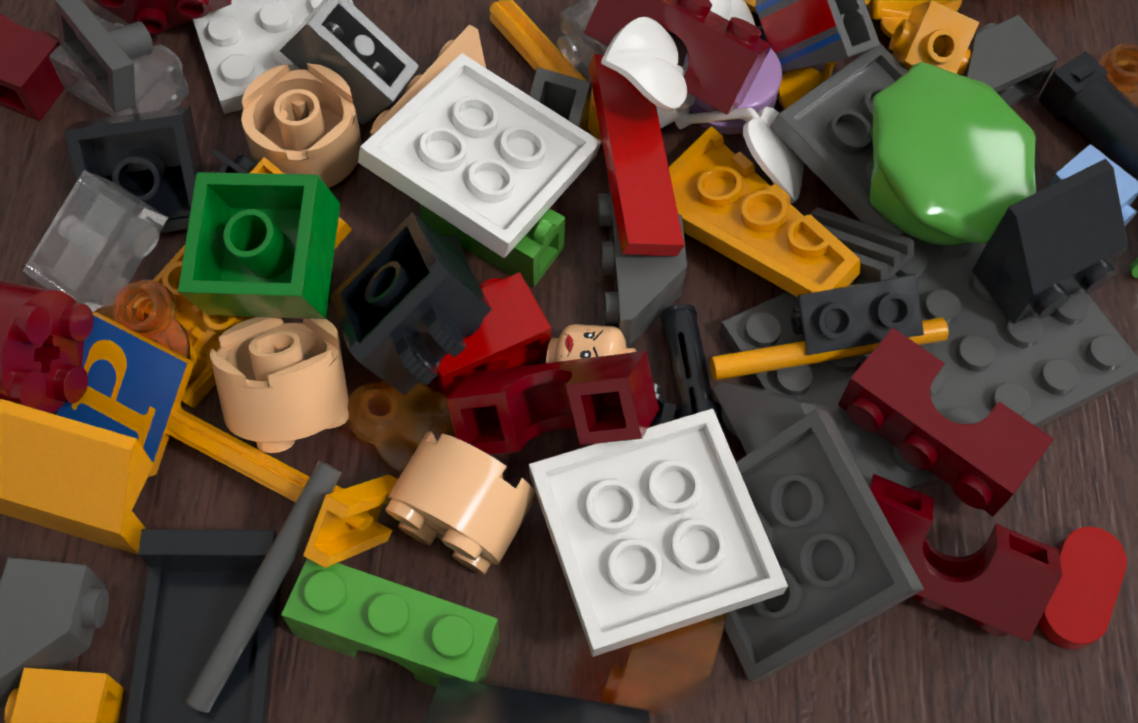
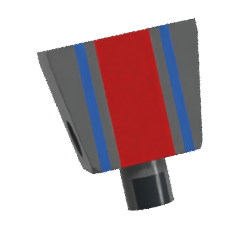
[755,0,880,72]

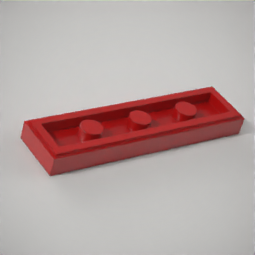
[589,54,684,256]

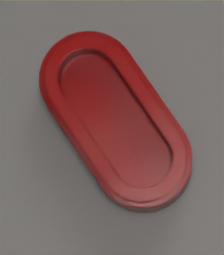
[1038,527,1127,650]

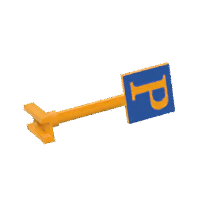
[56,312,398,568]

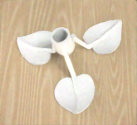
[601,0,804,204]

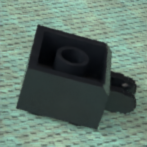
[330,212,492,395]

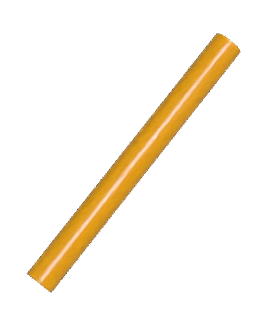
[710,317,949,381]

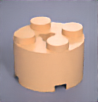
[241,63,362,188]
[210,317,349,453]
[385,432,537,575]

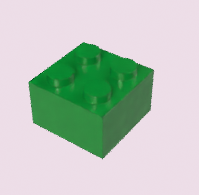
[178,172,340,319]

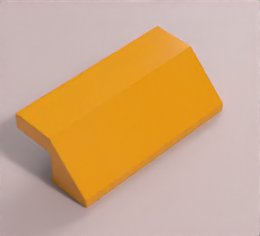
[0,399,154,555]

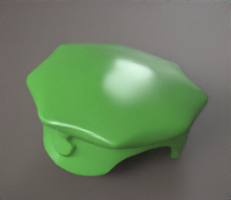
[869,62,1036,246]

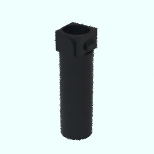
[1038,52,1138,181]

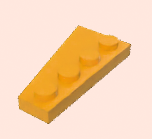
[669,126,860,297]

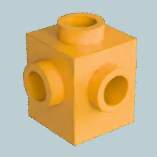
[889,0,979,75]

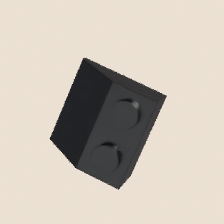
[64,106,203,243]
[972,158,1128,324]

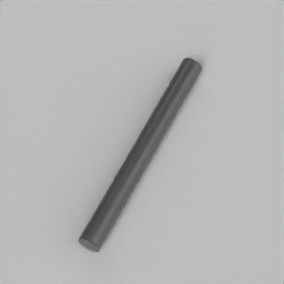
[185,460,342,713]

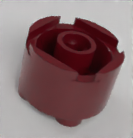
[0,281,94,414]

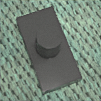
[55,0,153,113]

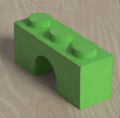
[281,558,500,687]

